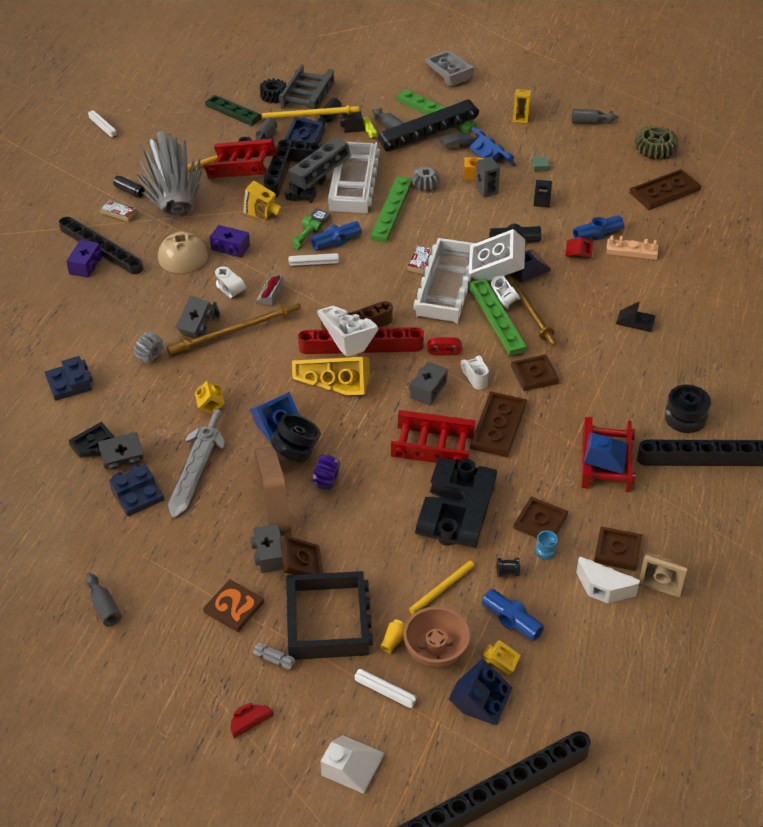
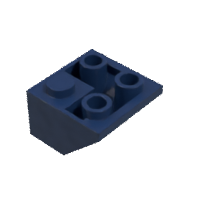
[513,249,551,282]
[449,659,512,725]

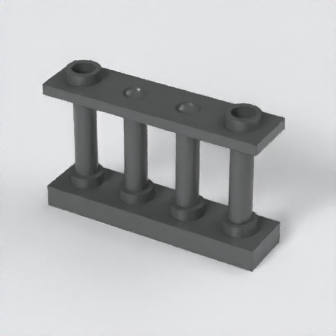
[279,64,335,109]

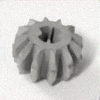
[412,166,440,191]
[133,331,164,363]

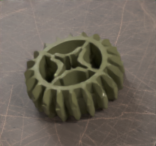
[635,126,678,159]

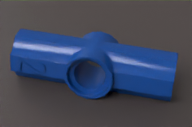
[572,215,624,240]
[310,221,361,251]
[482,589,544,641]

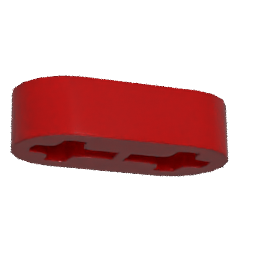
[427,337,462,355]

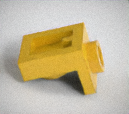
[483,640,521,675]

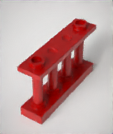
[203,139,277,179]
[391,410,476,463]
[581,417,636,492]

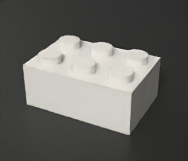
[469,229,525,282]

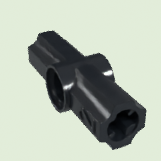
[489,223,542,242]

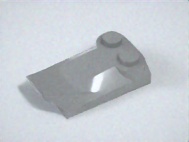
[425,50,474,86]

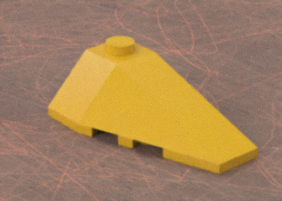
[292,357,370,395]

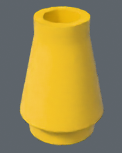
[380,619,405,654]

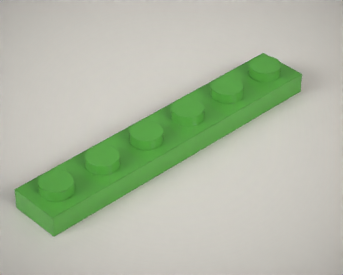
[396,89,477,133]
[371,176,412,243]
[469,279,527,356]

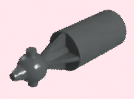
[372,107,404,129]
[572,109,619,124]
[255,118,278,140]
[86,573,122,627]

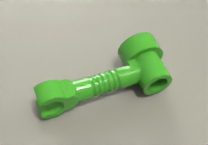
[292,215,322,250]

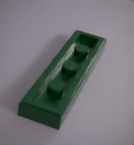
[205,95,262,126]

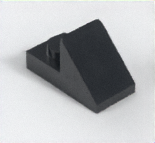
[616,302,656,332]

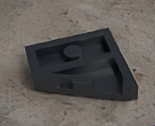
[68,421,123,458]

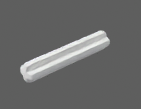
[88,110,117,137]
[288,253,339,266]
[355,669,417,708]

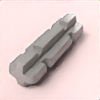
[253,643,295,670]

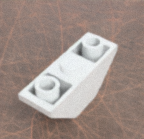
[576,557,640,604]

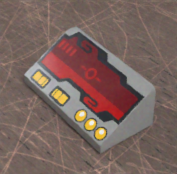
[256,275,284,306]

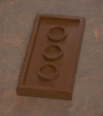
[629,169,701,210]
[470,391,527,458]

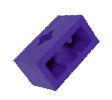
[210,225,250,258]
[66,240,102,278]

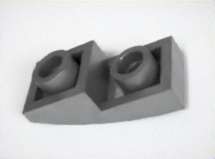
[438,133,475,149]

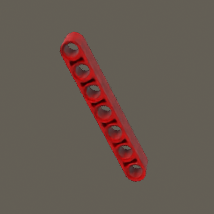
[298,327,424,354]

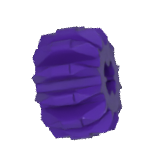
[312,454,340,490]

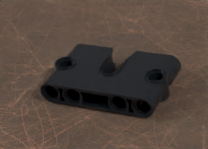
[415,457,497,548]

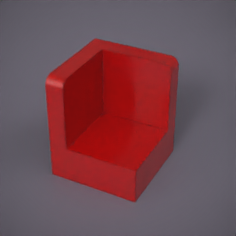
[565,237,593,259]

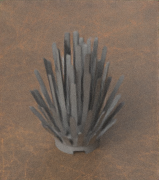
[136,131,203,218]

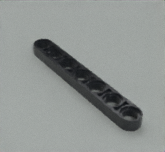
[59,217,143,274]

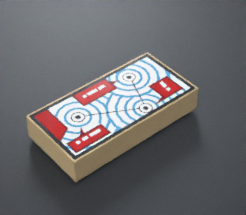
[100,200,137,222]
[407,245,432,274]

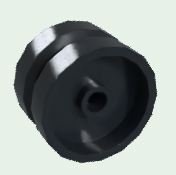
[665,384,711,433]
[270,414,321,461]

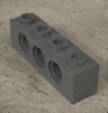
[288,137,351,190]

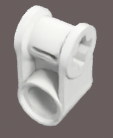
[215,267,246,298]
[491,275,521,309]
[461,355,489,390]

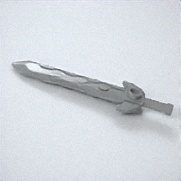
[168,409,225,518]

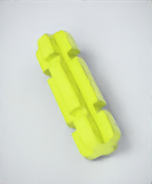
[363,116,378,138]

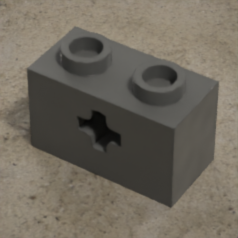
[475,157,500,198]
[176,296,214,338]
[409,362,448,405]
[98,432,143,470]
[250,524,283,573]

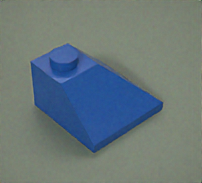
[249,392,300,441]
[584,432,628,474]

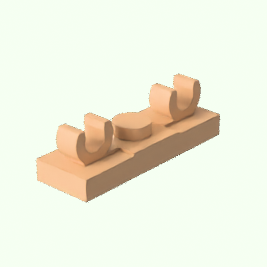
[606,235,658,260]

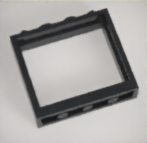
[286,571,373,660]

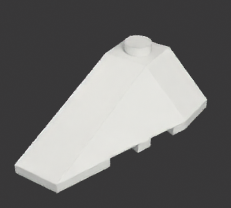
[317,306,378,357]

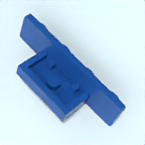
[469,127,516,167]

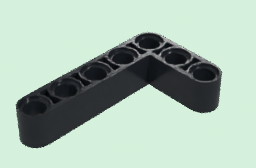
[264,139,323,197]

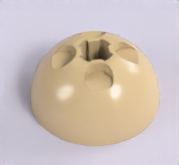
[158,231,208,273]

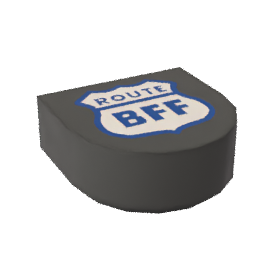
[311,208,331,225]

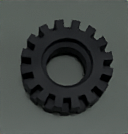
[260,78,286,103]

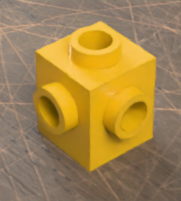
[195,381,225,414]

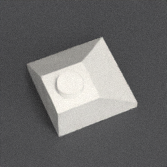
[320,735,385,794]

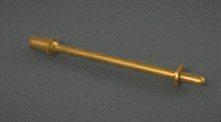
[505,273,557,347]
[166,303,301,356]

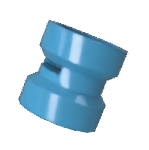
[535,531,558,560]

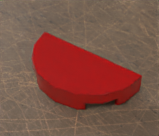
[230,703,274,738]

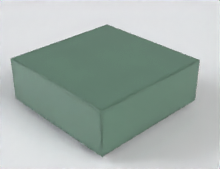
[531,156,550,171]

